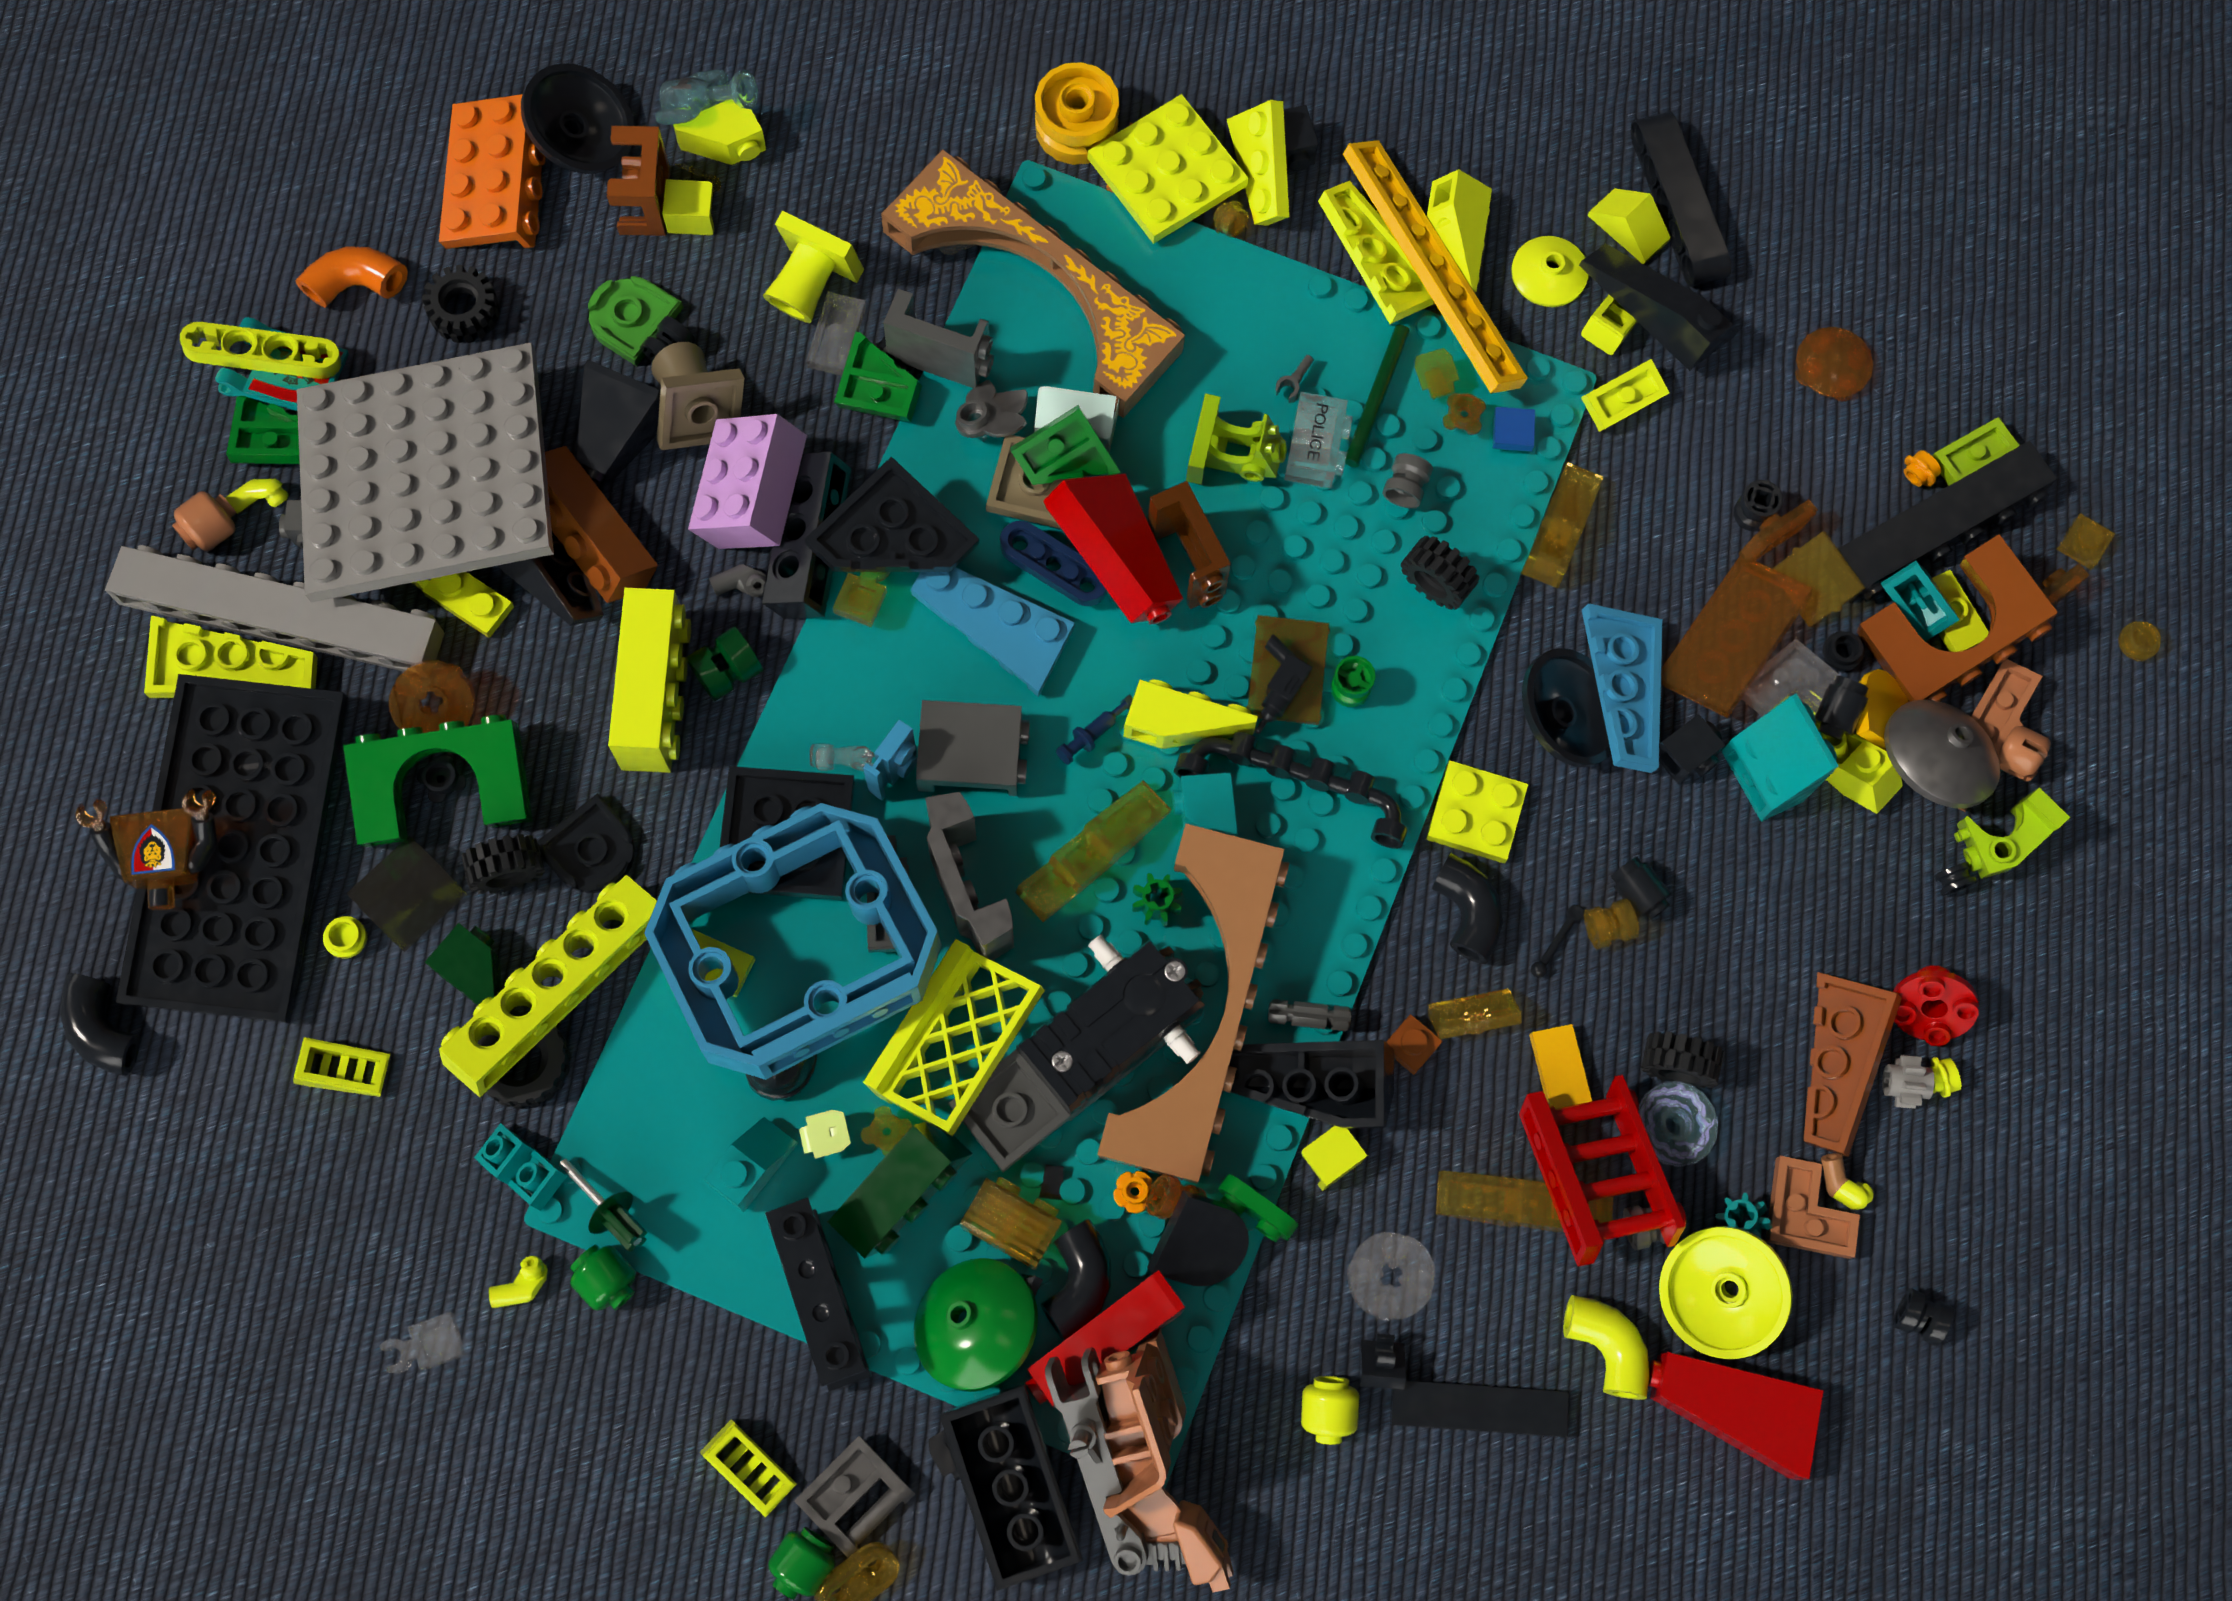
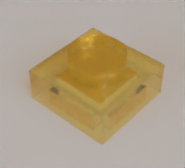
[2056,513,2115,570]

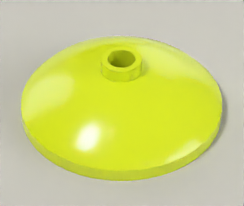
[1659,1226,1793,1359]

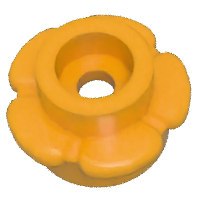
[1904,450,1942,487]
[1113,1171,1156,1214]

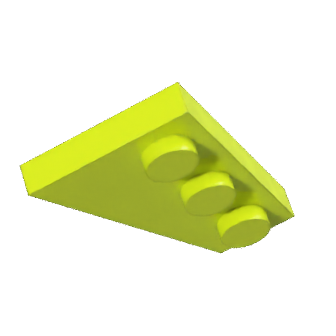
[1226,100,1289,226]

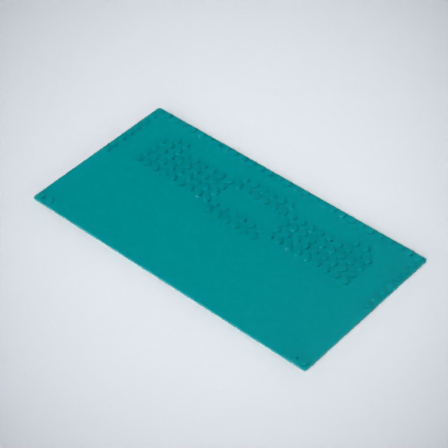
[524,160,1597,1488]

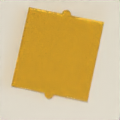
[1770,531,1865,627]

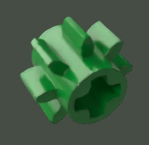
[1132,873,1183,927]

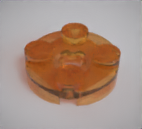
[389,660,476,733]

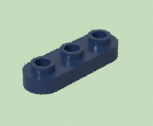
[1000,521,1107,606]

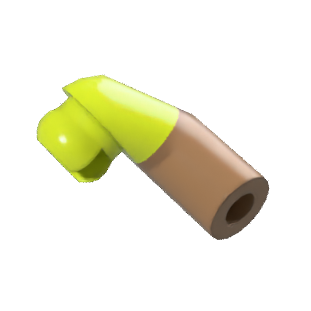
[1821,1153,1874,1210]

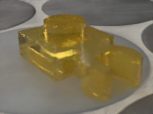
[833,572,890,628]

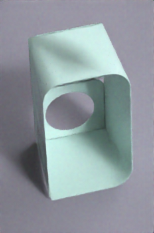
[1034,386,1119,453]

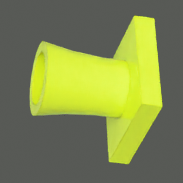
[763,211,864,323]

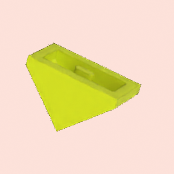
[1587,188,1671,264]

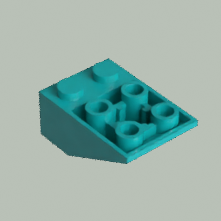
[1721,693,1839,822]

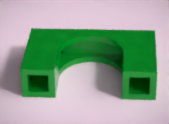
[343,714,533,847]

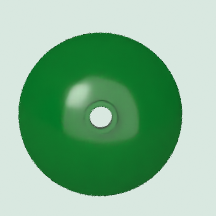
[914,1258,1038,1392]

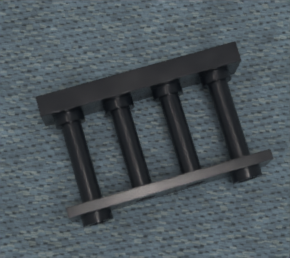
[765,1197,872,1393]

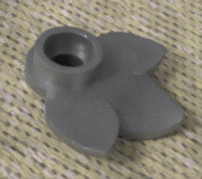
[955,380,1028,438]

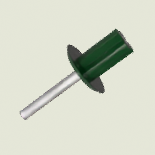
[559,1159,648,1252]

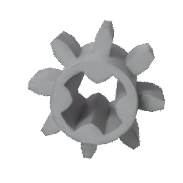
[1882,1055,1934,1109]

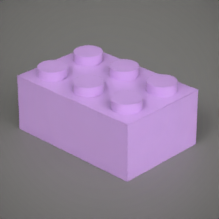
[688,414,807,549]

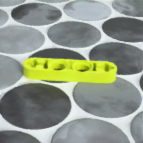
[180,322,341,379]

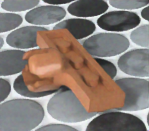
[1958,659,2051,812]

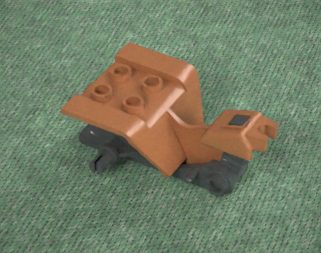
[1045,1329,1234,1593]

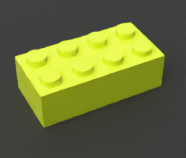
[608,587,691,773]

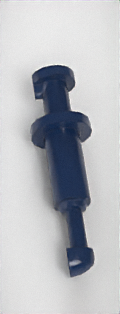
[1056,694,1133,765]

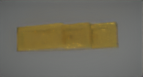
[1015,780,1172,922]
[1436,1171,1613,1232]

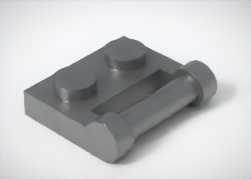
[794,1436,915,1560]

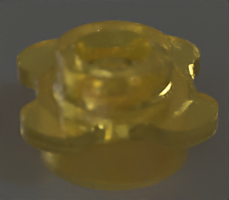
[861,1106,912,1156]

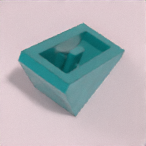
[1881,560,1960,642]

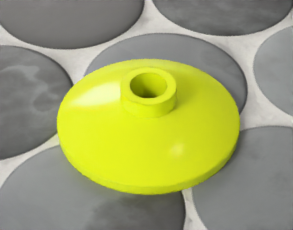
[1511,236,1588,307]

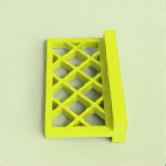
[863,939,1045,1136]

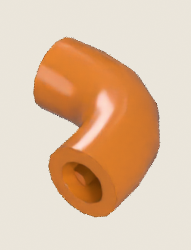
[295,246,408,308]

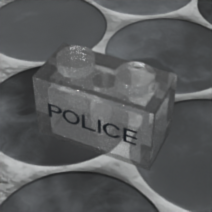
[1284,392,1353,488]

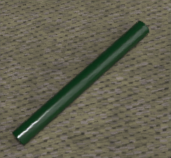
[1344,324,1410,468]

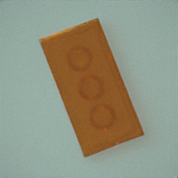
[1661,554,1812,718]

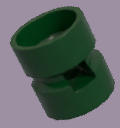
[685,627,763,702]

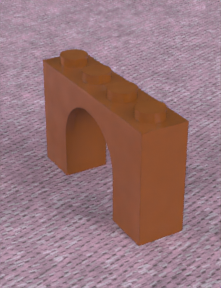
[1857,534,2058,702]

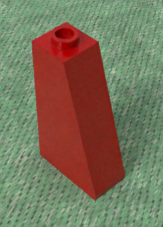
[1043,474,1183,624]
[1025,1270,1185,1408]
[1648,1352,1824,1480]

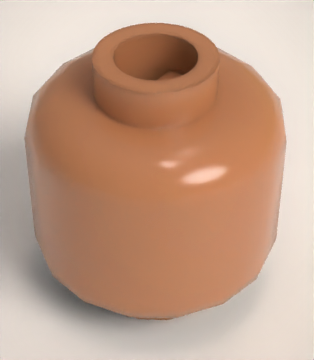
[172,491,236,552]

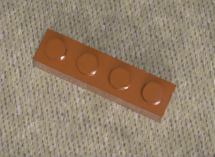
[545,446,658,604]

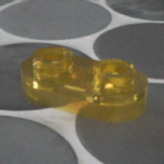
[814,1542,899,1601]

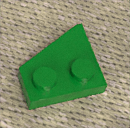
[834,332,922,423]
[226,396,300,464]
[1010,405,1121,485]

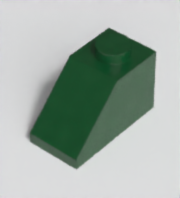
[425,923,502,1006]

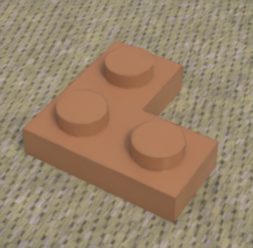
[1765,1156,1860,1259]

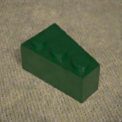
[827,1122,973,1259]

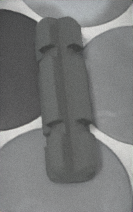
[1268,999,1352,1031]

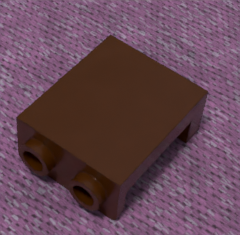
[1148,481,1231,609]

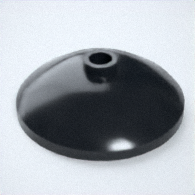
[521,63,634,174]
[1522,648,1611,767]

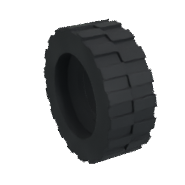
[478,1010,571,1109]

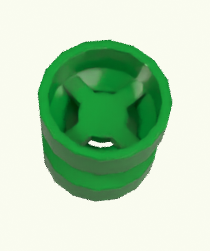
[1331,656,1376,707]

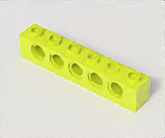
[439,875,657,1097]

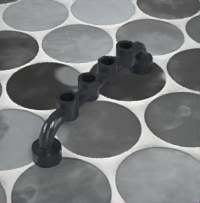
[1174,732,1407,849]

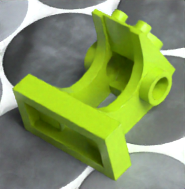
[1186,393,1287,485]
[1954,787,2070,879]

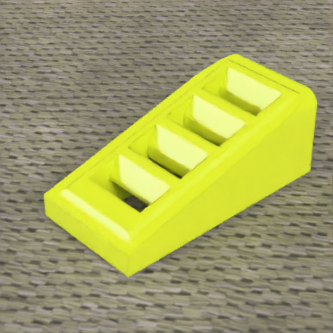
[1581,294,1638,355]
[293,1037,390,1097]
[700,1419,797,1518]

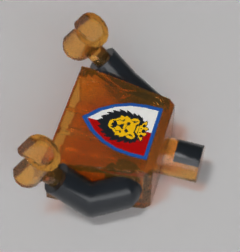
[75,789,218,910]

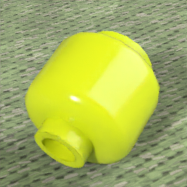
[1301,1376,1359,1445]

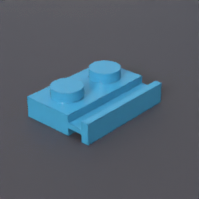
[863,720,918,801]

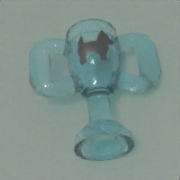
[656,69,758,125]

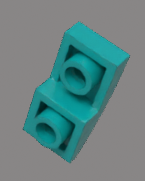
[474,1123,567,1211]

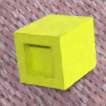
[662,179,714,235]
[1301,1126,1368,1191]

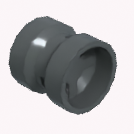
[1382,453,1433,508]

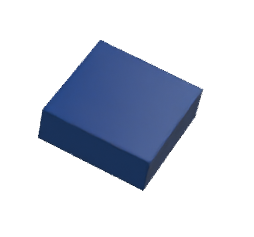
[1492,407,1535,452]

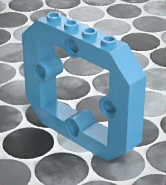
[644,803,942,1080]

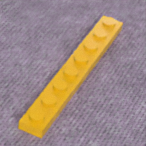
[1343,140,1528,394]

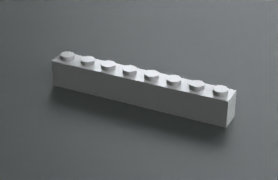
[105,545,445,678]

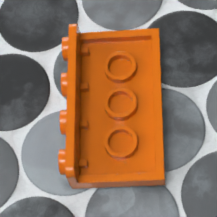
[439,94,546,249]

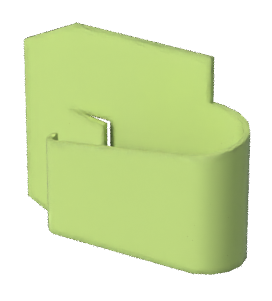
[799,1110,851,1159]

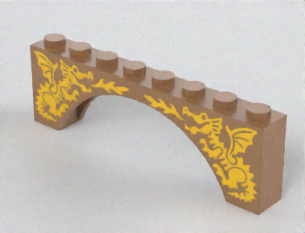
[881,149,1185,418]

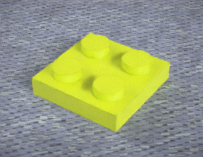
[1426,760,1528,864]

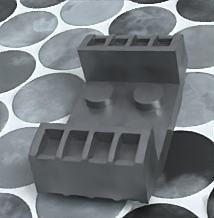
[925,792,1014,961]

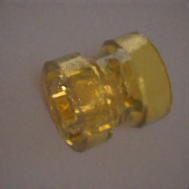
[1584,899,1639,950]

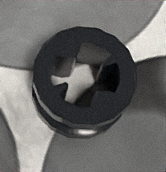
[1933,862,1978,896]

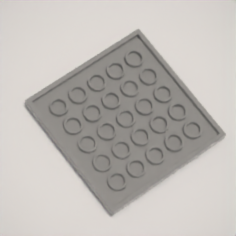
[297,342,554,602]

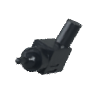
[1255,634,1312,734]

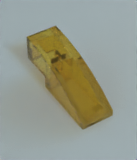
[1521,462,1603,588]

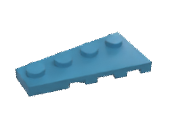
[911,567,1075,697]
[1582,603,1663,773]

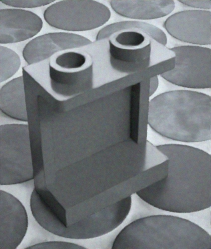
[883,289,994,388]
[916,700,1030,796]

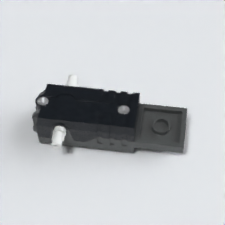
[949,934,1205,1173]

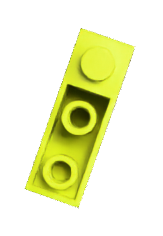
[1427,169,1492,293]
[1123,679,1258,749]
[1813,711,1903,814]

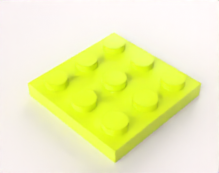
[1087,94,1249,244]

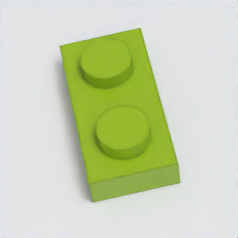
[1932,417,2019,486]

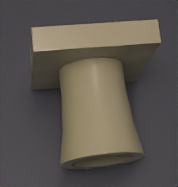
[651,342,745,450]

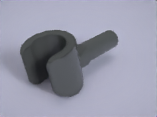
[1276,355,1314,403]

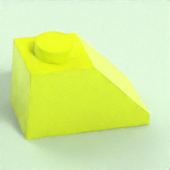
[673,93,766,165]

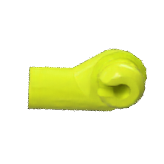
[225,478,288,514]
[489,1256,548,1308]

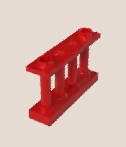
[1519,1075,1686,1267]

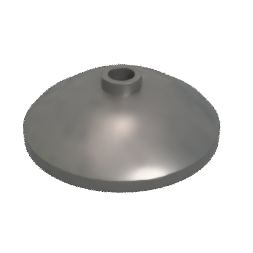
[1884,700,2000,808]

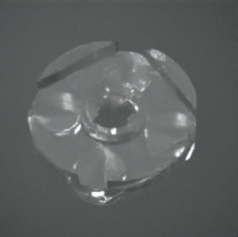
[1347,1232,1435,1321]

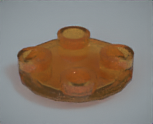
[1795,327,1874,401]

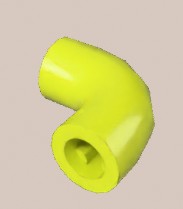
[1563,1295,1650,1400]

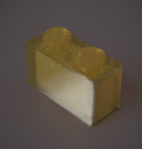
[960,1177,1062,1271]

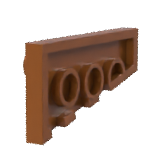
[1803,972,1902,1157]

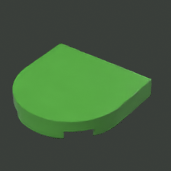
[588,276,683,367]

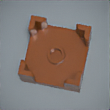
[607,126,670,236]

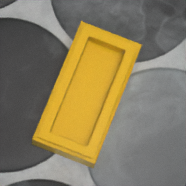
[1529,1024,1592,1109]

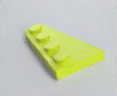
[1318,180,1435,324]
[144,615,318,698]

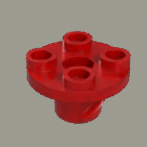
[1893,965,1979,1047]

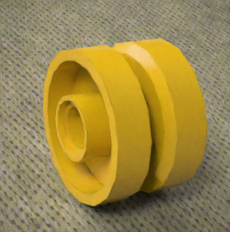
[1035,62,1119,165]

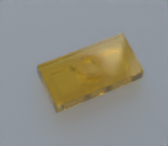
[1428,989,1522,1039]

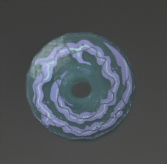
[1638,1081,1718,1167]

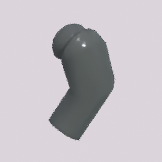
[709,564,767,597]

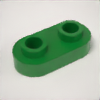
[1218,1174,1299,1242]

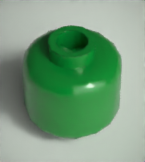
[570,1244,636,1311]
[768,1527,835,1600]

